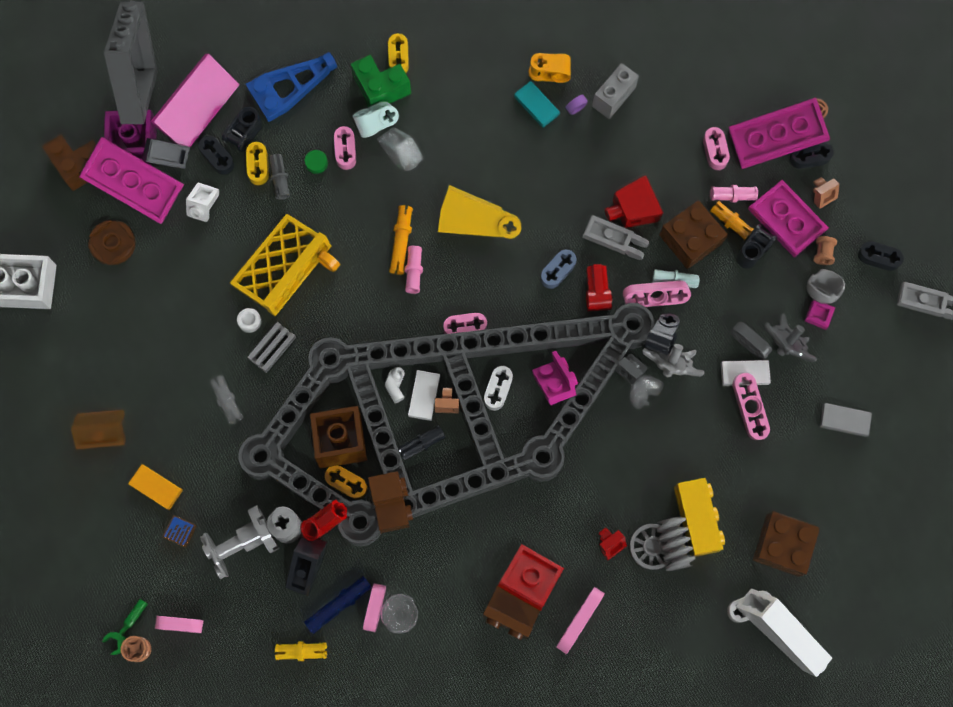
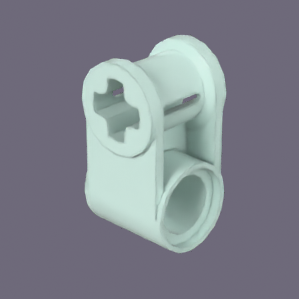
[353,101,399,138]

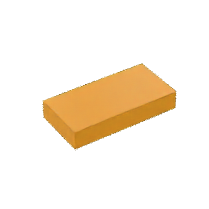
[128,464,183,510]

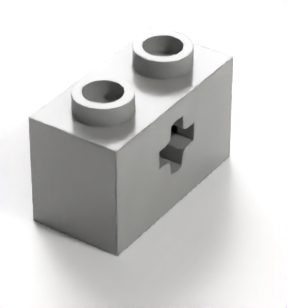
[592,63,639,119]

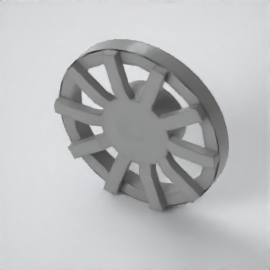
[630,524,670,570]

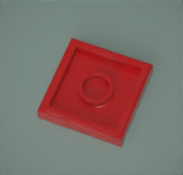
[498,544,564,611]

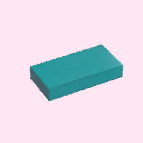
[514,81,560,128]

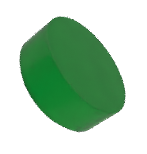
[305,150,328,174]

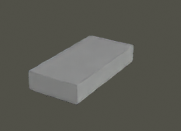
[820,403,872,437]

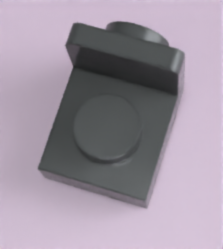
[615,354,647,386]

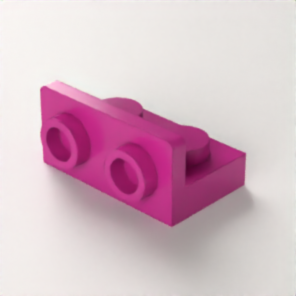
[532,351,578,405]

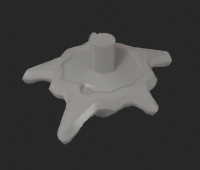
[643,344,704,377]

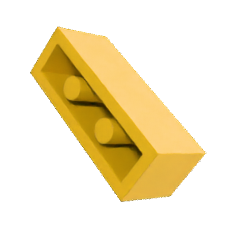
[674,478,725,557]

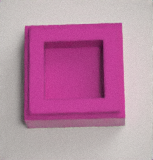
[804,300,836,330]

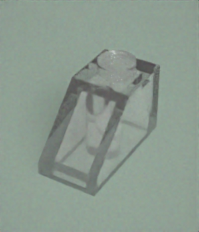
[377,127,423,171]

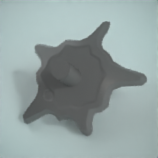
[764,313,817,362]

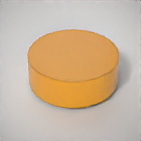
[317,251,340,272]

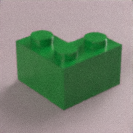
[351,55,411,107]

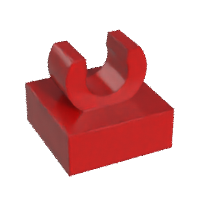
[599,528,627,560]

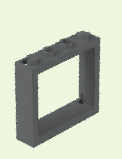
[104,0,158,124]

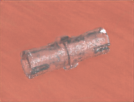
[210,376,243,424]

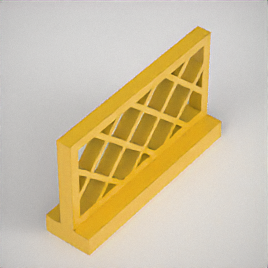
[230,214,332,316]

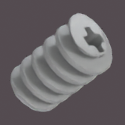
[267,506,302,544]
[657,517,696,571]

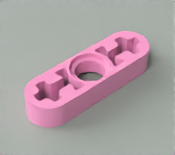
[623,280,691,307]
[732,373,770,440]
[556,587,605,654]

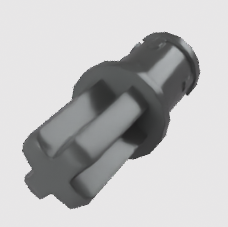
[270,154,290,200]

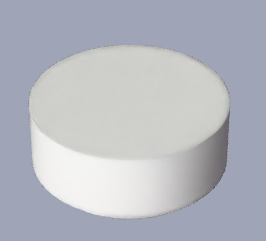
[237,308,261,333]

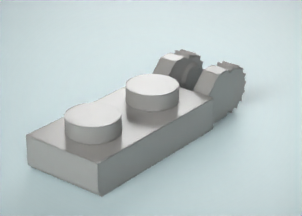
[582,215,649,260]
[896,282,953,320]

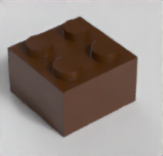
[659,200,728,269]
[310,406,367,469]
[753,511,820,577]

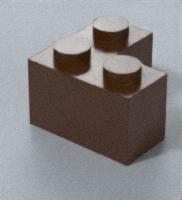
[42,134,96,191]
[368,471,413,533]

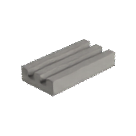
[248,322,296,373]

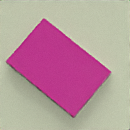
[748,180,829,258]

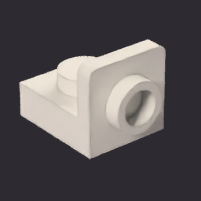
[186,182,219,222]

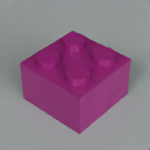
[104,110,157,163]

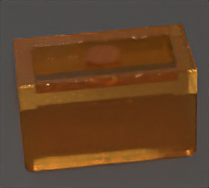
[71,410,126,449]

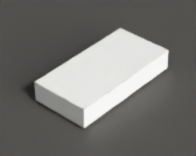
[721,360,771,386]
[408,370,440,421]

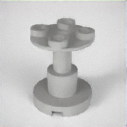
[200,505,280,579]

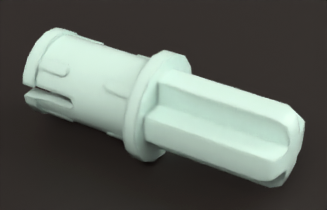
[652,269,699,288]

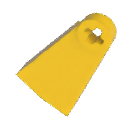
[438,185,521,239]

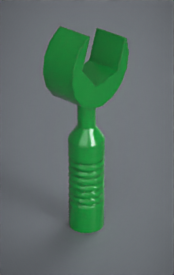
[102,599,148,655]

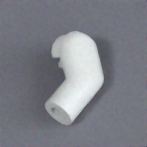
[385,367,405,403]

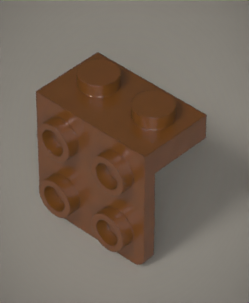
[483,574,540,640]

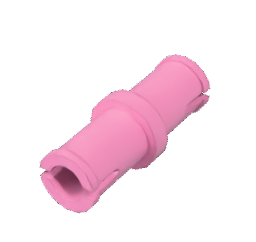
[710,185,758,203]
[405,246,423,294]

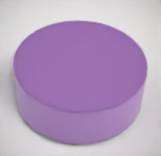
[565,94,588,115]

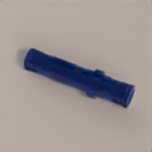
[304,576,372,634]

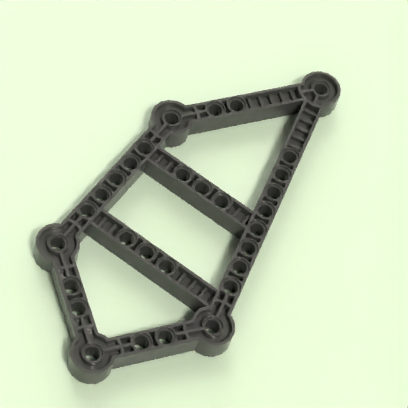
[238,303,654,547]

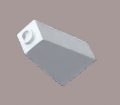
[736,588,832,677]

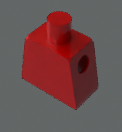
[605,175,663,228]

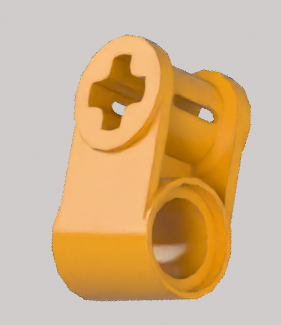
[528,53,571,83]

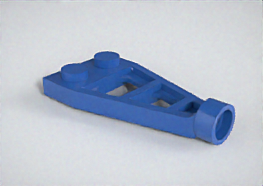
[246,52,338,122]

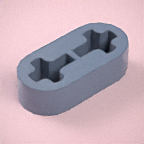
[540,249,577,289]

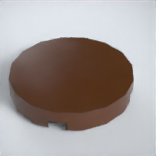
[88,220,136,265]

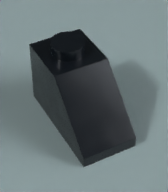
[285,536,327,596]

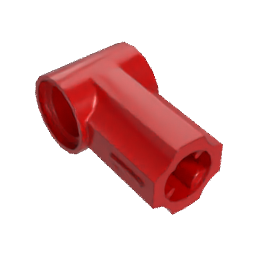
[586,264,612,311]
[300,500,348,541]

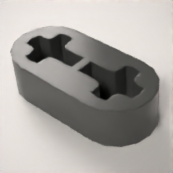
[731,322,772,360]

